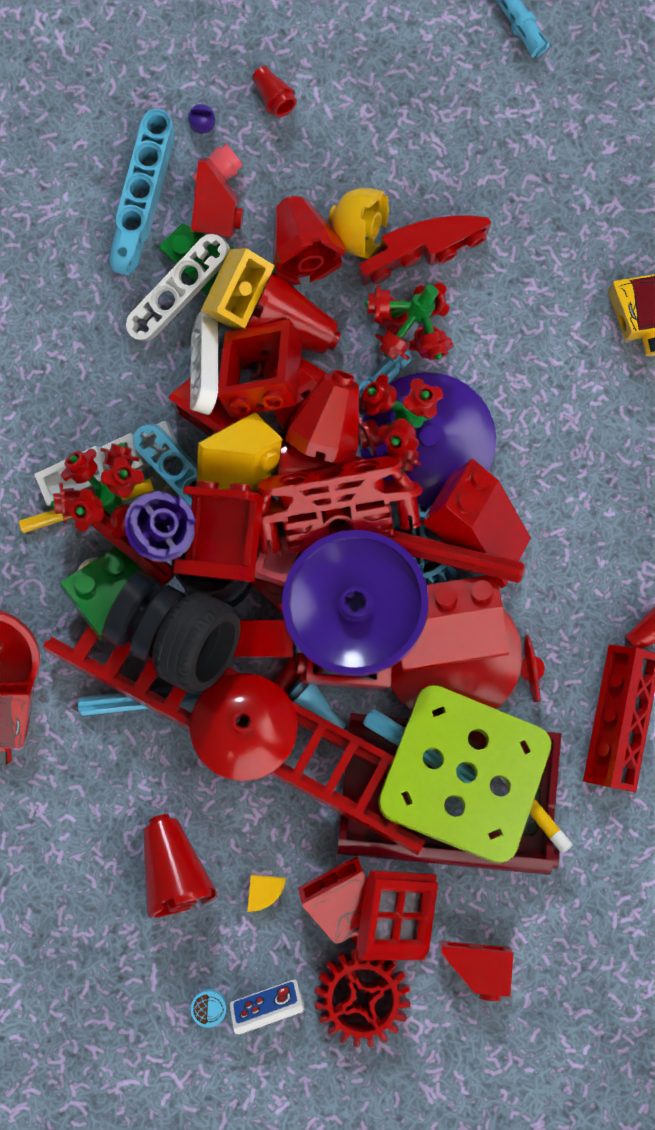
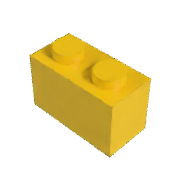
[201,248,275,328]

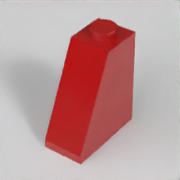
[233,620,294,659]

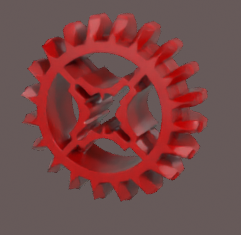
[314,947,411,1048]

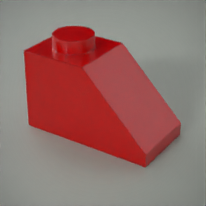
[191,158,244,237]
[439,941,514,1001]

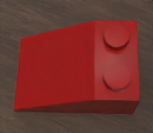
[422,458,531,588]

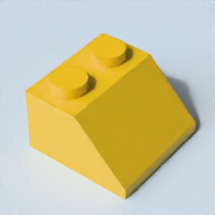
[196,412,282,494]

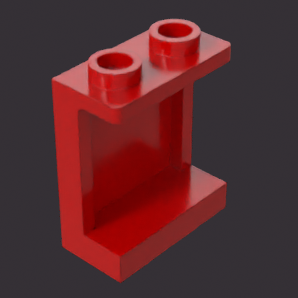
[173,481,264,582]

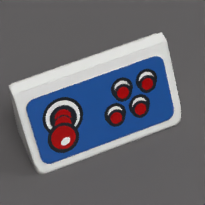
[230,979,304,1035]

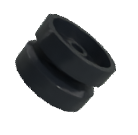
[102,569,186,663]

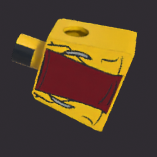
[607,274,655,356]

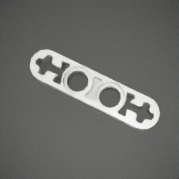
[126,234,230,341]
[190,312,218,415]

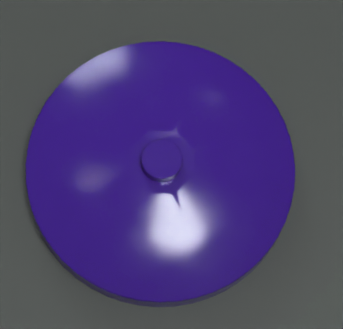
[359,372,496,509]
[282,530,428,676]

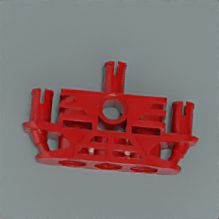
[257,456,423,554]

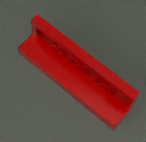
[583,644,655,792]

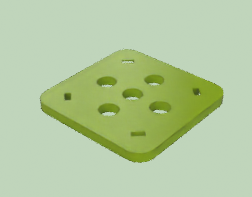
[378,685,551,864]

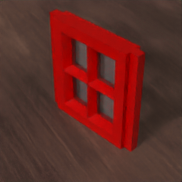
[356,870,438,960]

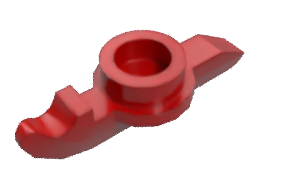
[520,635,545,702]

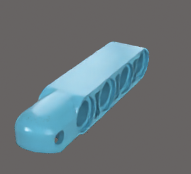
[109,109,175,275]

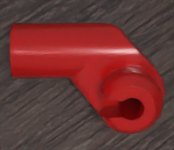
[274,657,323,694]

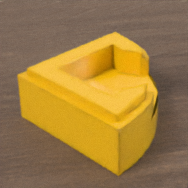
[247,874,286,912]

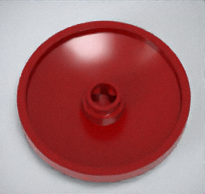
[390,608,522,717]

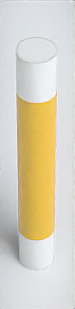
[500,778,573,854]

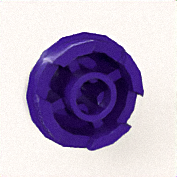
[125,491,195,562]

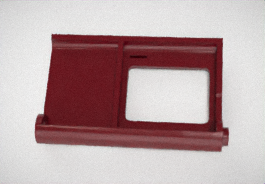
[337,713,562,875]

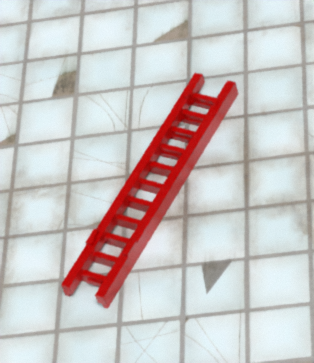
[43,625,447,855]

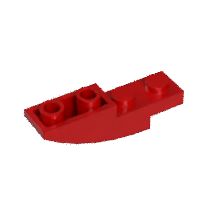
[358,215,491,285]

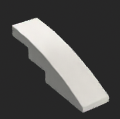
[34,421,178,506]

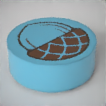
[191,989,227,1028]

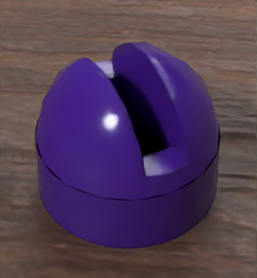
[188,104,215,134]

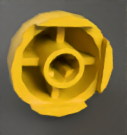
[328,187,389,259]

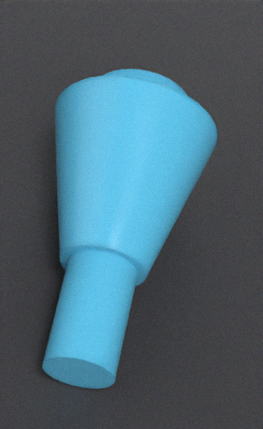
[288,681,346,729]

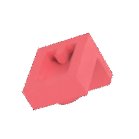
[255,536,299,587]

